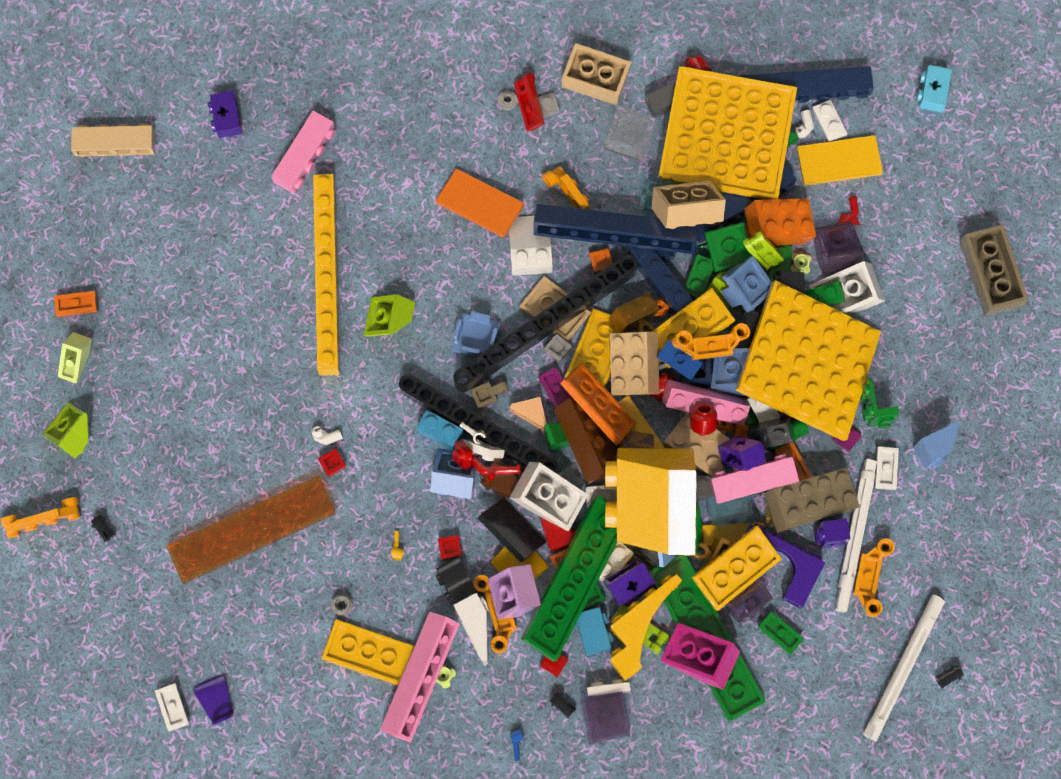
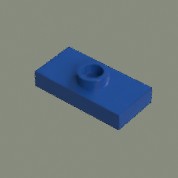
[657,340,703,381]

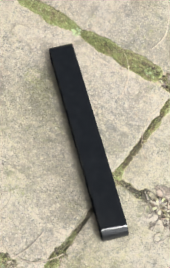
[399,374,558,474]

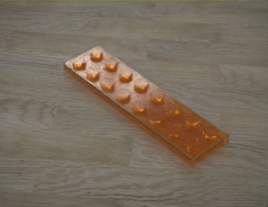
[166,476,336,584]

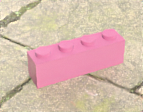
[271,111,336,193]
[662,380,750,425]
[709,454,799,503]

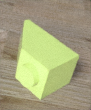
[58,332,92,384]

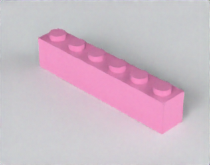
[380,612,460,743]

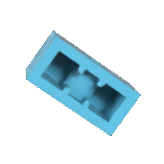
[917,65,952,113]

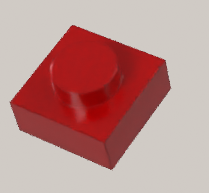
[452,440,473,470]
[318,448,346,477]
[438,535,462,560]
[540,654,569,678]

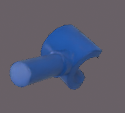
[510,729,524,761]

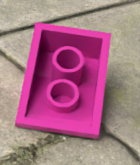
[660,623,740,690]

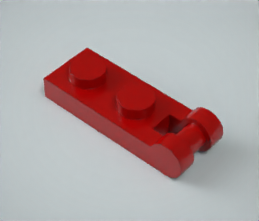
[514,72,545,131]

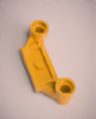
[542,166,590,210]
[672,323,750,361]
[0,497,81,539]
[853,538,895,617]
[473,575,517,654]

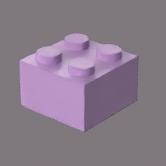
[488,565,540,620]

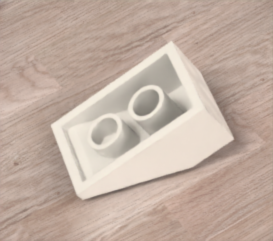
[509,216,553,276]
[810,261,885,315]
[510,462,588,531]
[454,593,488,666]

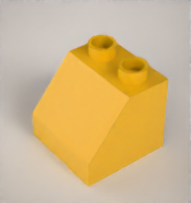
[605,448,696,555]

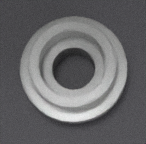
[498,91,518,110]
[331,595,352,616]

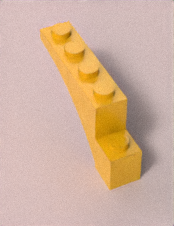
[609,574,682,682]

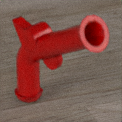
[824,196,861,239]
[471,456,520,483]

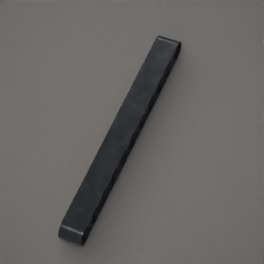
[453,255,638,392]

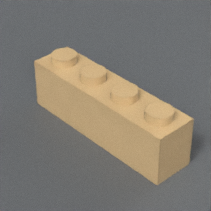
[71,123,155,156]

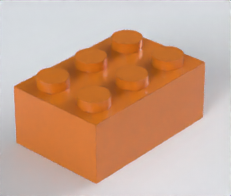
[745,198,816,246]

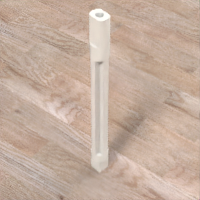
[835,459,877,613]
[863,595,945,741]

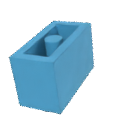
[417,410,464,451]
[577,607,614,657]

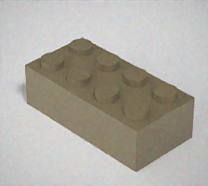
[960,225,1029,316]
[764,467,860,533]

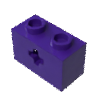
[208,91,242,138]
[717,436,766,471]
[814,518,851,549]
[603,558,655,606]

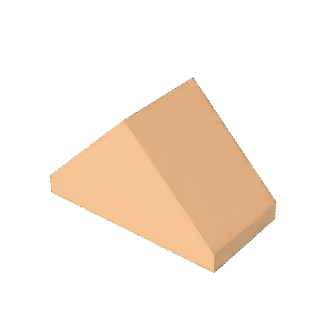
[510,397,547,431]

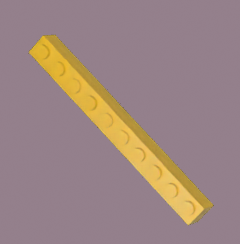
[313,174,340,376]

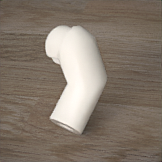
[795,110,814,138]
[312,426,343,445]

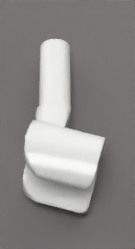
[460,422,486,445]

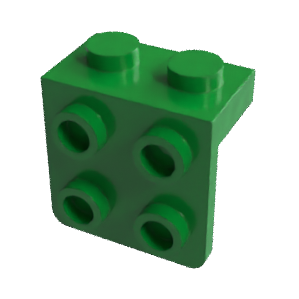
[860,378,899,429]

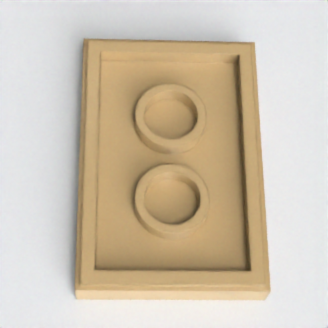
[519,276,591,342]

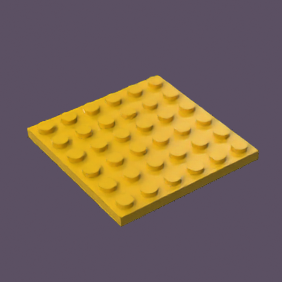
[658,66,797,200]
[736,280,881,441]

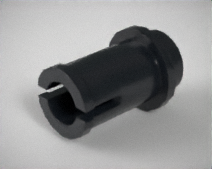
[91,515,116,542]
[935,665,964,689]
[549,692,577,719]

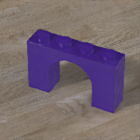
[745,523,825,609]

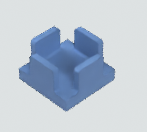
[721,256,772,312]
[451,311,501,359]
[711,348,750,396]

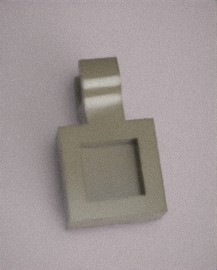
[471,381,509,409]

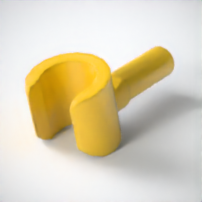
[391,531,404,561]

